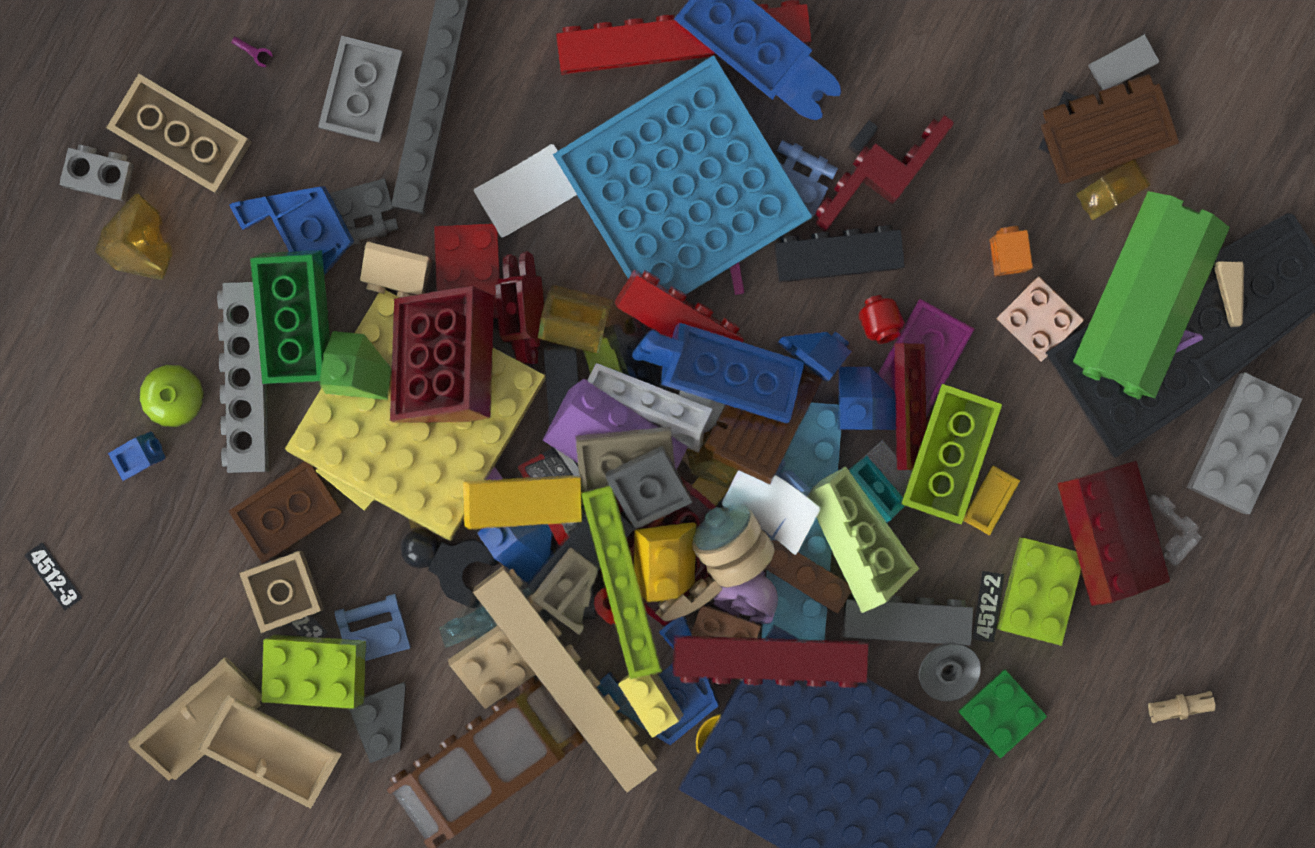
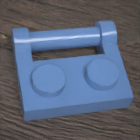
[334,594,411,661]

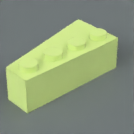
[807,467,919,613]

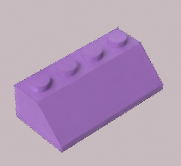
[543,379,688,470]

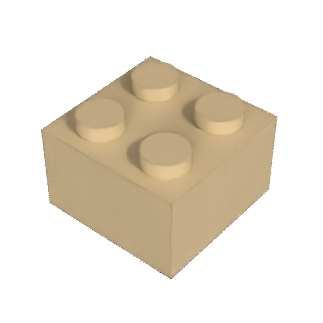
[239,551,324,633]

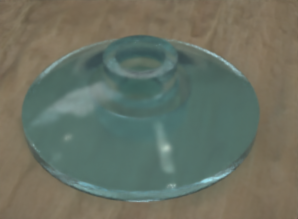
[693,504,751,550]

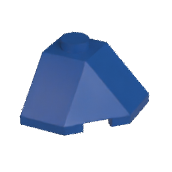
[778,332,851,382]
[838,367,896,430]
[477,524,553,582]

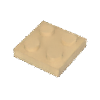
[448,626,536,709]

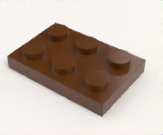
[228,461,343,564]

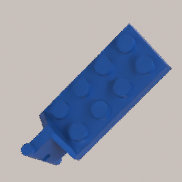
[632,323,804,424]

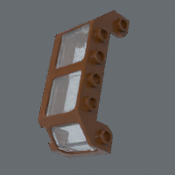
[386,677,586,848]

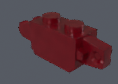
[495,251,547,365]

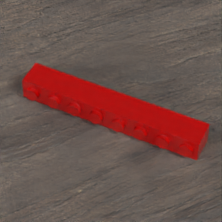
[556,0,811,75]

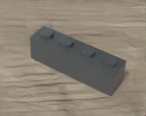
[843,595,973,645]

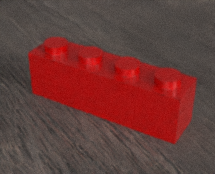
[614,269,744,342]

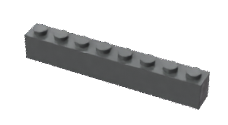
[391,0,471,216]

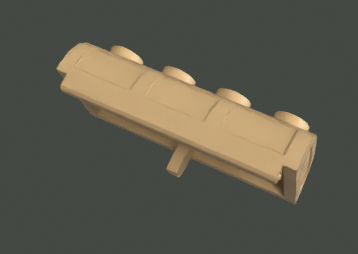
[128,657,262,781]
[199,695,342,809]

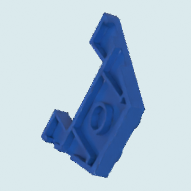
[229,186,354,276]
[597,616,719,745]

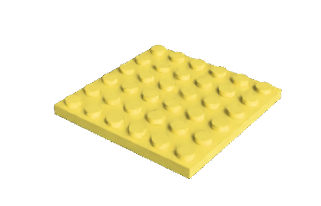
[285,290,546,541]

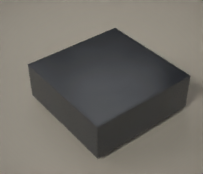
[848,120,878,155]

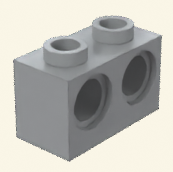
[59,144,134,202]

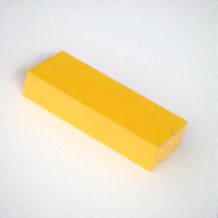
[463,475,581,529]

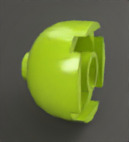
[140,365,204,427]

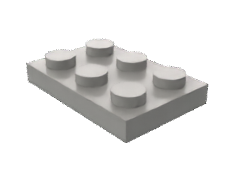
[318,36,403,143]

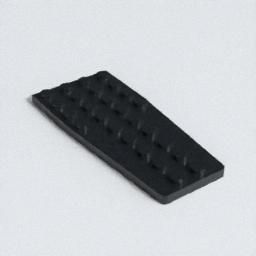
[1045,213,1315,458]

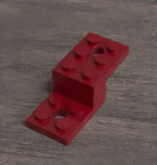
[815,115,954,232]

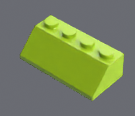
[901,384,1002,525]

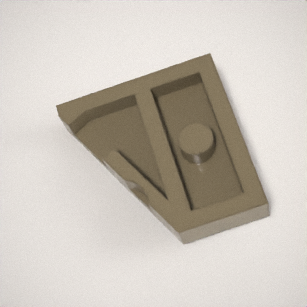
[531,547,597,635]

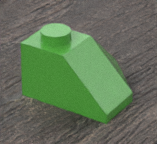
[320,331,392,400]

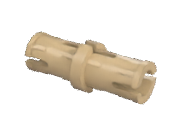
[1148,691,1215,723]

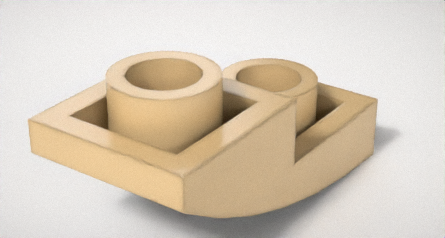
[656,576,722,622]

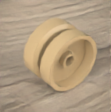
[692,507,775,587]

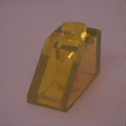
[1076,159,1150,221]

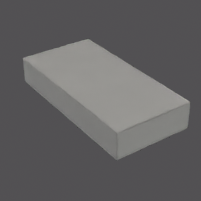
[1088,34,1159,90]

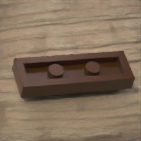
[765,539,852,614]

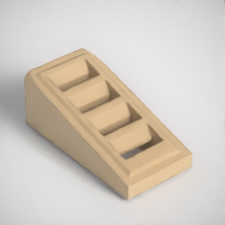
[1214,262,1244,327]

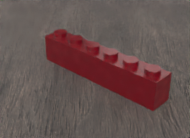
[673,635,868,688]

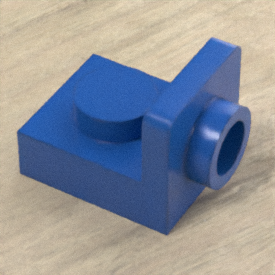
[108,431,166,481]

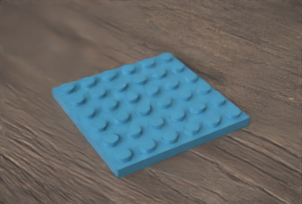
[553,55,812,294]

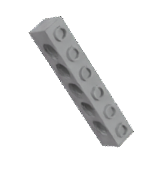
[217,282,269,473]

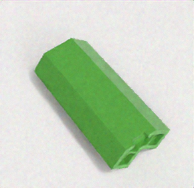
[1073,191,1230,399]

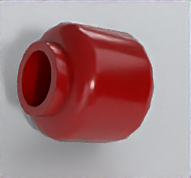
[858,295,905,344]

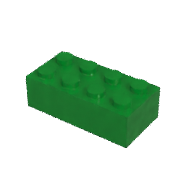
[250,250,330,384]

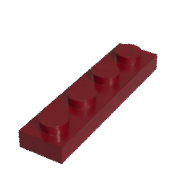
[894,343,927,470]

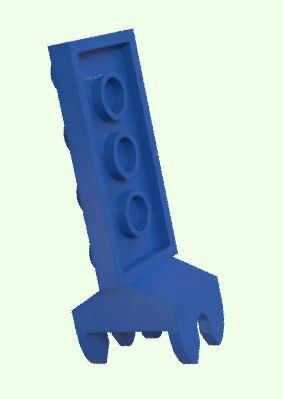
[674,0,841,120]

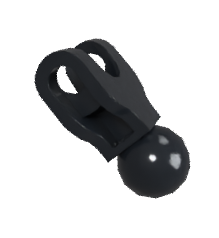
[400,529,500,608]

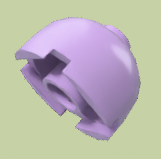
[714,571,778,624]

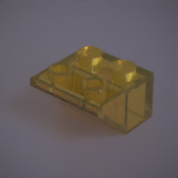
[538,285,613,354]

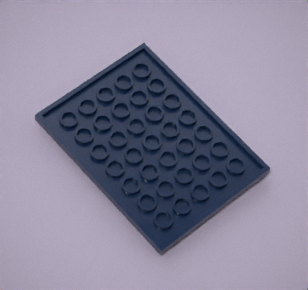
[678,624,991,848]

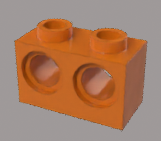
[989,226,1033,276]

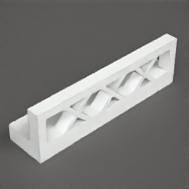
[587,363,713,452]

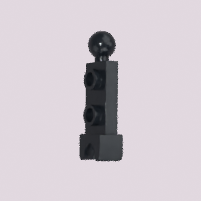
[605,317,666,425]

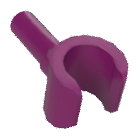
[231,36,273,67]

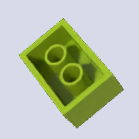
[996,537,1081,646]
[262,635,366,709]

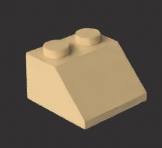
[360,242,433,298]

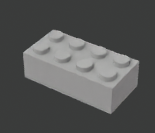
[1187,373,1302,514]

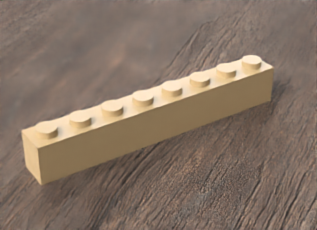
[473,566,657,792]

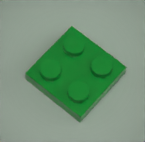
[958,669,1047,759]

